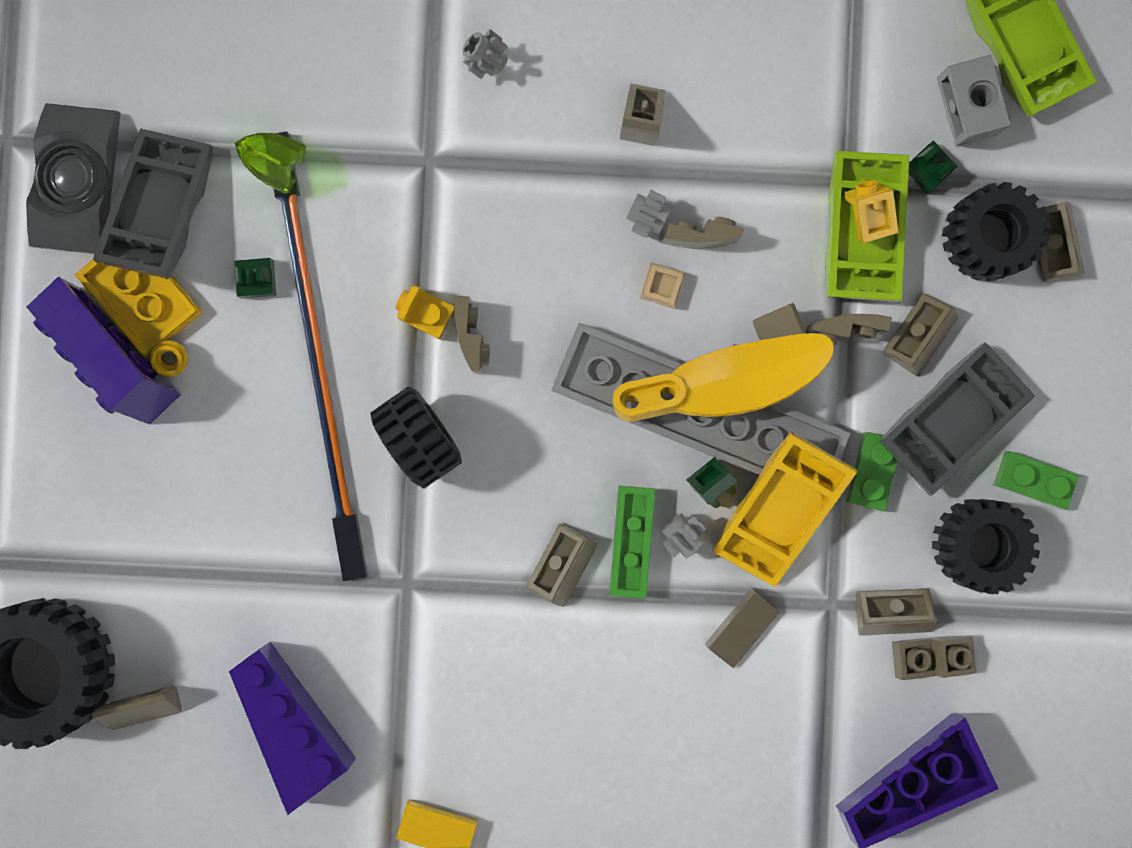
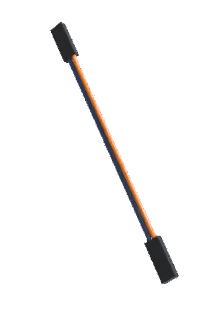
[264,131,368,581]

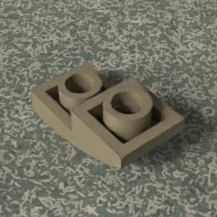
[662,217,744,249]
[454,296,490,374]
[806,314,892,345]
[892,635,976,680]

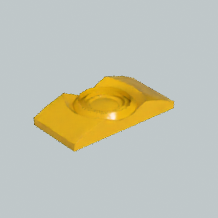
[712,432,857,587]

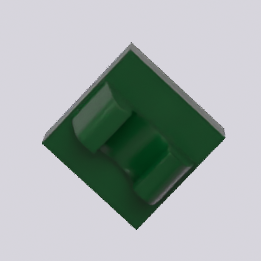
[909,140,958,194]
[234,258,277,299]
[686,457,737,508]

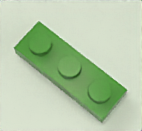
[609,485,655,599]

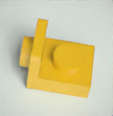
[845,180,899,243]
[395,284,454,340]

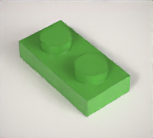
[846,432,898,512]
[993,451,1079,510]

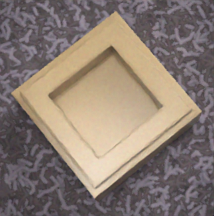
[640,262,686,309]

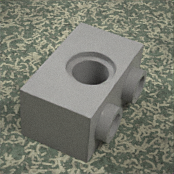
[937,55,1011,146]

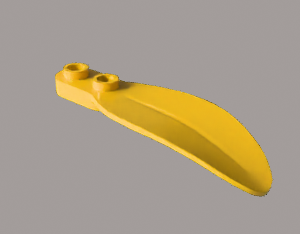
[612,334,834,422]

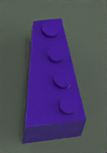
[26,276,181,425]
[229,642,356,816]
[836,713,999,848]

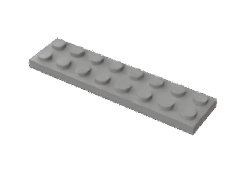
[551,323,851,475]

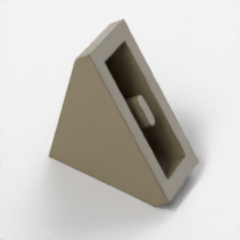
[620,83,666,146]

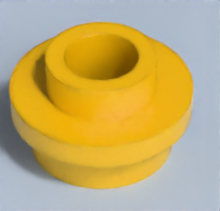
[150,340,189,377]

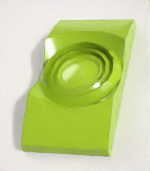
[965,0,1097,117]
[825,151,909,302]

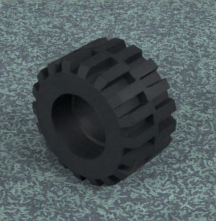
[942,182,1050,282]
[370,386,462,489]
[932,499,1040,595]

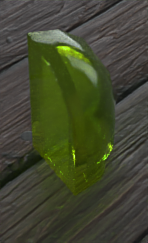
[235,133,306,194]

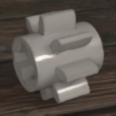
[463,29,508,79]
[626,190,671,238]
[661,513,706,559]

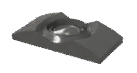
[26,103,121,254]
[93,128,213,279]
[879,342,1035,495]

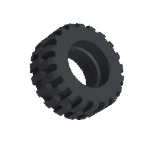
[0,598,116,749]

